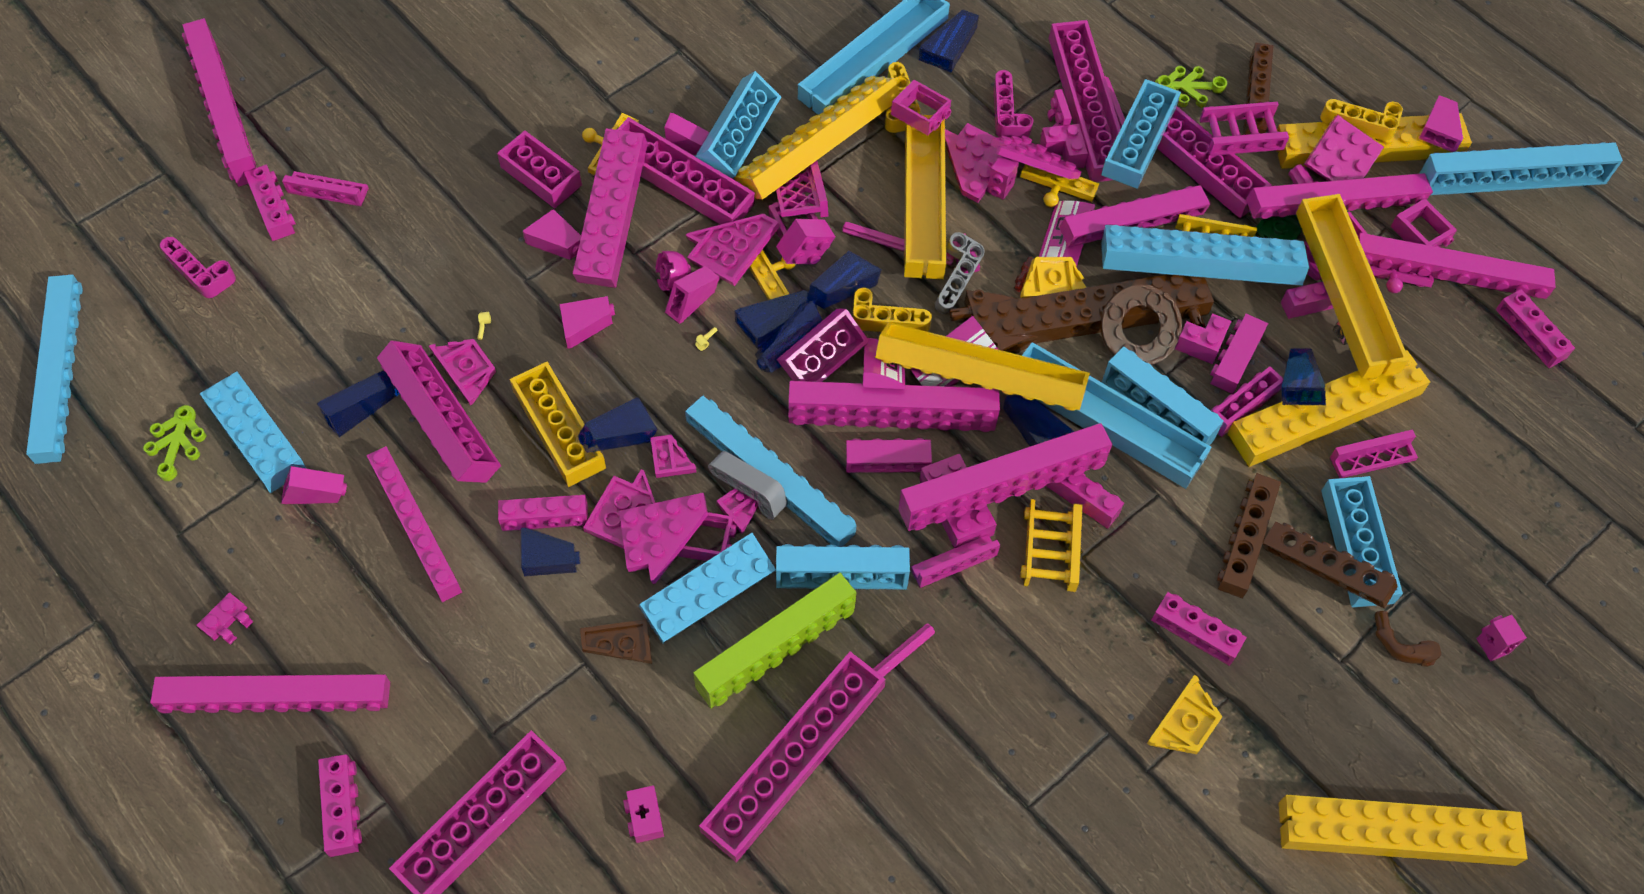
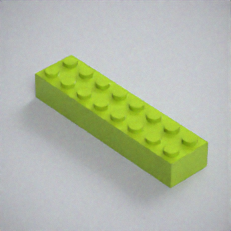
[693,572,856,708]

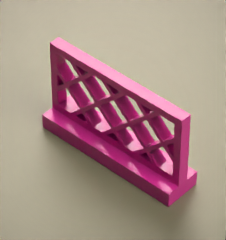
[776,160,828,217]

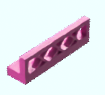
[282,171,369,206]
[1330,429,1418,479]
[911,535,1000,588]

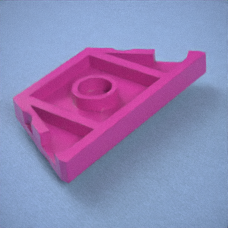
[429,339,496,406]

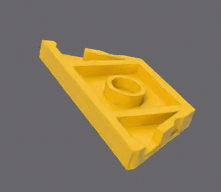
[1020,257,1087,298]
[1147,675,1222,754]

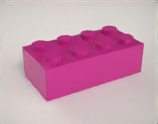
[497,131,582,209]
[777,309,869,382]
[919,454,997,548]

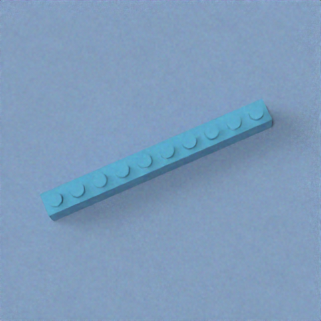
[26,275,83,464]
[685,396,857,547]

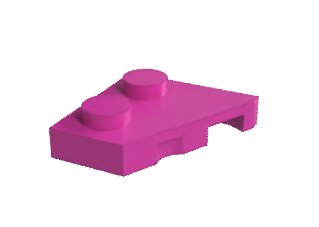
[650,435,696,478]
[716,488,758,534]

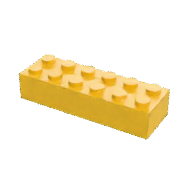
[510,362,606,487]

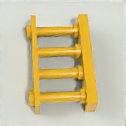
[1175,214,1257,237]
[1020,499,1082,592]

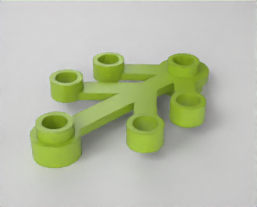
[1155,66,1227,108]
[143,405,206,481]

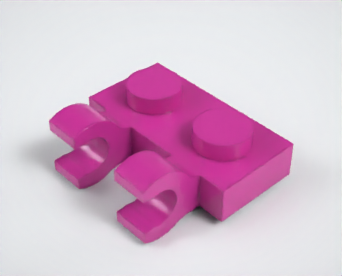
[1047,89,1072,127]
[196,593,253,645]

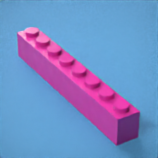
[1059,185,1210,247]
[366,446,462,602]

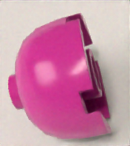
[656,251,691,291]

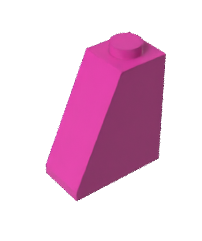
[1419,95,1463,152]
[665,113,710,156]
[523,209,581,260]
[665,266,720,324]
[560,296,615,349]
[281,466,347,504]

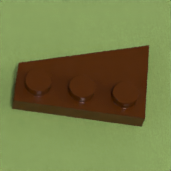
[580,619,652,664]

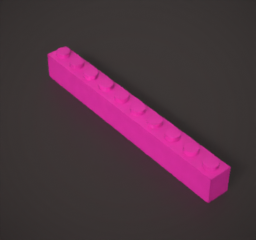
[1246,173,1433,219]
[1358,233,1556,299]
[150,674,390,713]

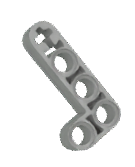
[935,232,985,314]
[708,451,787,520]

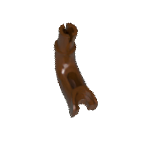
[1374,611,1441,667]

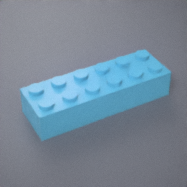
[695,71,781,178]
[1101,79,1181,189]
[1102,346,1224,446]
[200,372,307,493]
[1321,476,1403,607]
[638,533,776,644]
[776,544,910,589]

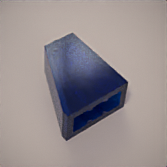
[521,528,581,577]

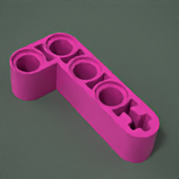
[993,70,1033,137]
[160,237,236,298]

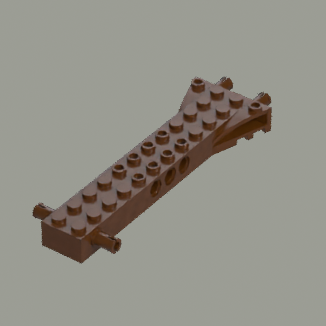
[949,274,1214,354]

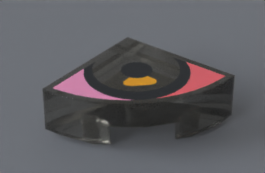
[1333,321,1348,345]

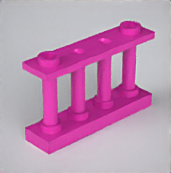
[1199,102,1289,156]

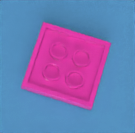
[1304,115,1384,181]

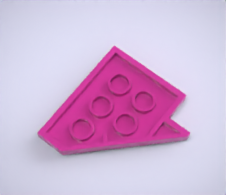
[945,123,1000,203]
[990,136,1082,179]
[686,214,780,286]
[583,469,655,549]
[619,493,708,584]

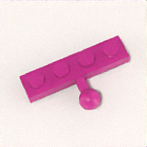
[1370,265,1434,293]

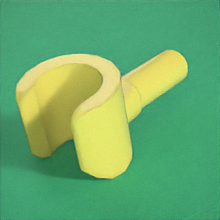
[477,312,491,340]
[695,327,717,351]

